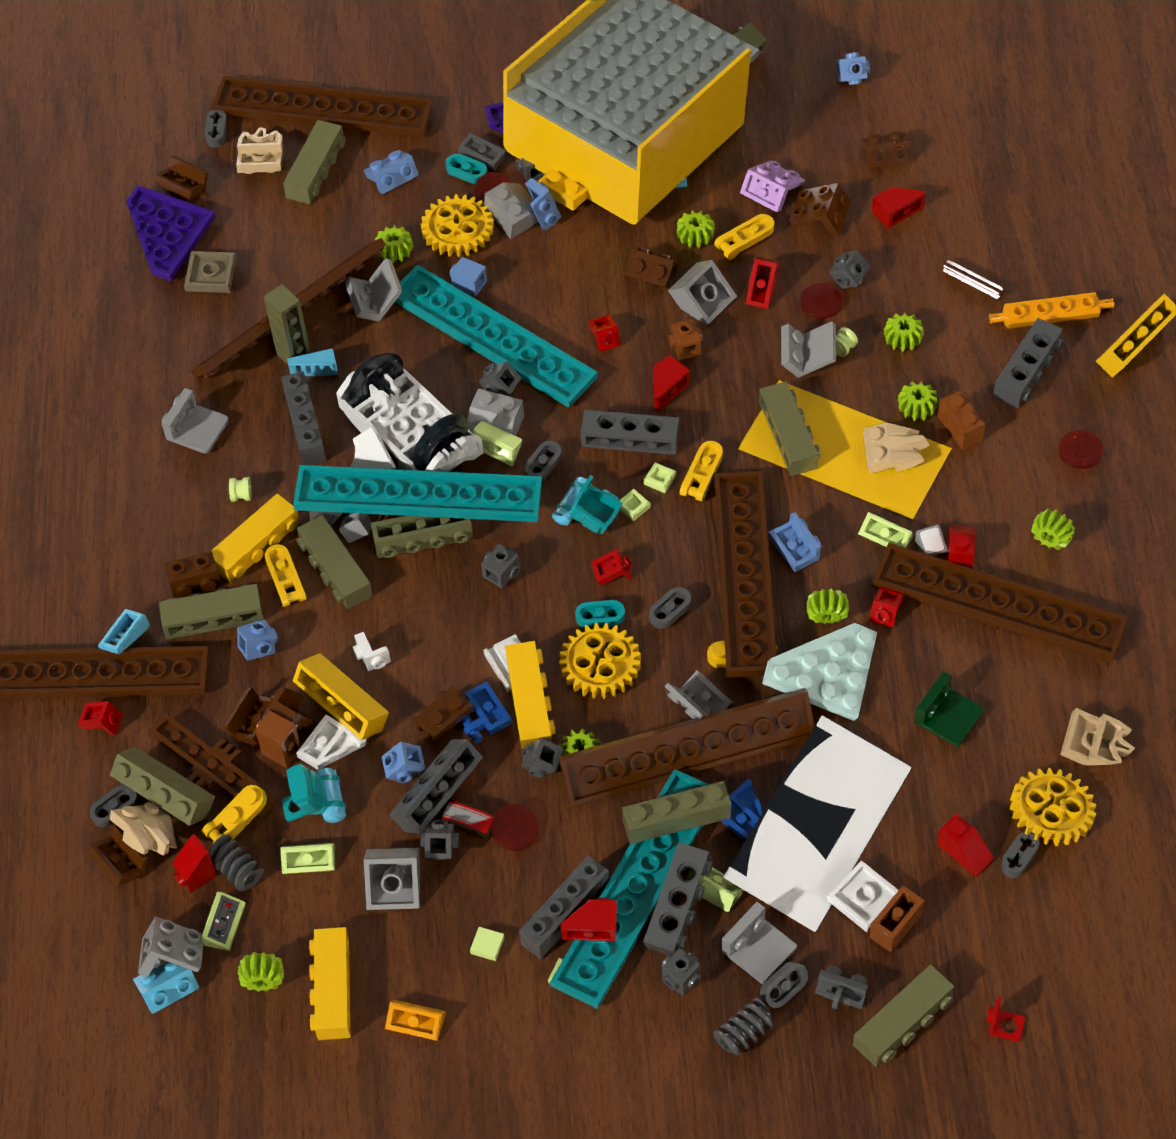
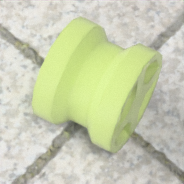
[836,327,858,357]
[229,477,252,502]

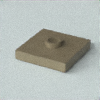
[184,251,237,293]

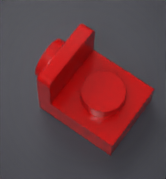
[588,314,621,351]
[591,549,633,586]
[870,586,904,627]
[77,701,123,735]

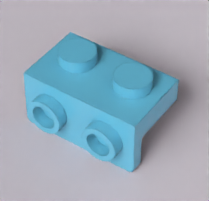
[133,961,199,1014]

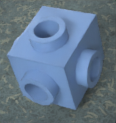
[836,52,870,85]
[237,620,278,661]
[382,742,425,783]

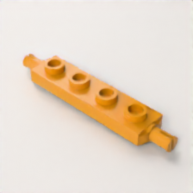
[989,292,1114,329]

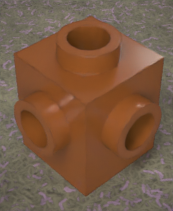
[668,319,703,360]

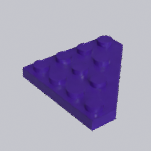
[126,185,216,281]

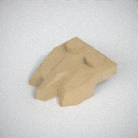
[236,127,283,174]
[863,423,930,473]
[1060,708,1135,766]
[110,802,177,856]

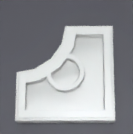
[350,427,396,469]

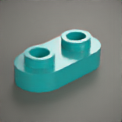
[446,154,488,184]
[575,600,625,628]

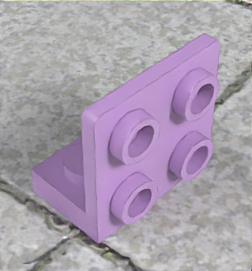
[740,161,805,212]

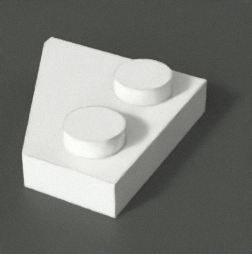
[297,715,367,770]

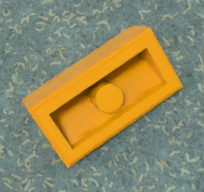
[385,1000,446,1041]

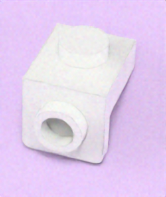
[353,632,391,671]

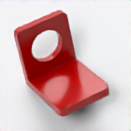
[986,996,1025,1042]

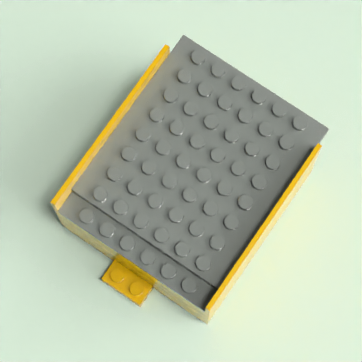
[503,0,759,225]

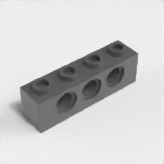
[993,318,1064,408]
[281,371,326,465]
[581,410,679,455]
[389,739,483,833]
[643,842,713,955]
[519,856,609,960]

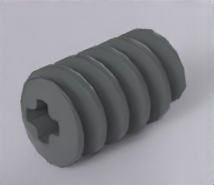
[209,834,264,891]
[713,998,774,1056]

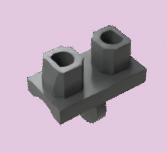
[815,965,868,1010]

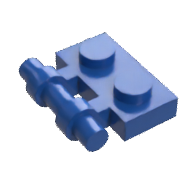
[461,681,512,743]

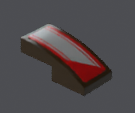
[438,799,500,840]

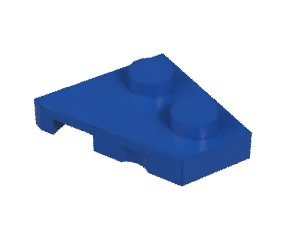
[721,779,762,842]

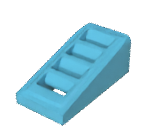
[287,349,338,376]
[98,609,150,655]

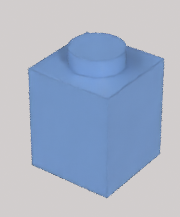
[450,257,487,297]

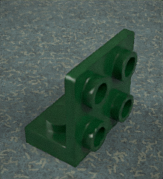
[914,671,984,747]

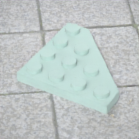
[762,623,877,721]

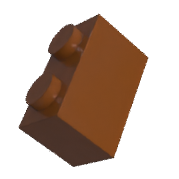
[938,390,985,450]
[255,711,301,768]
[869,885,925,952]

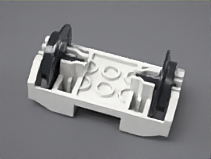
[336,352,484,472]

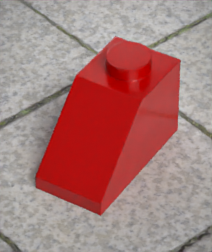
[872,187,926,229]
[745,257,781,309]
[653,355,690,412]
[947,525,975,568]
[937,813,994,877]
[172,834,217,893]
[561,897,617,941]

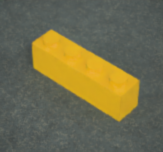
[1096,293,1176,378]
[211,494,300,584]
[505,641,556,749]
[293,653,389,741]
[309,927,351,1040]

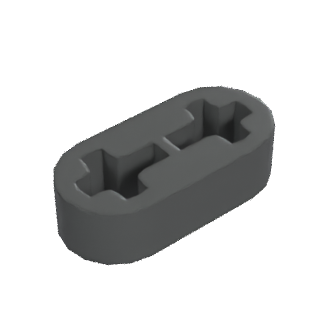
[204,109,228,148]
[1001,832,1039,878]

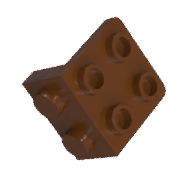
[789,183,851,236]

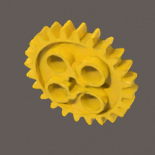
[421,194,494,257]
[559,623,641,699]
[1010,768,1096,846]

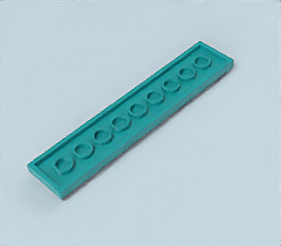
[395,265,598,408]
[293,465,542,522]
[550,769,709,1009]

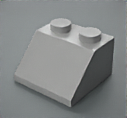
[484,182,539,239]
[668,260,737,325]
[467,388,524,436]
[364,848,420,910]

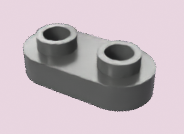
[525,441,562,482]
[649,587,691,629]
[90,784,138,827]
[760,962,808,1008]

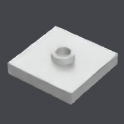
[827,860,898,933]

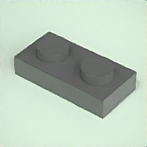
[458,133,507,171]

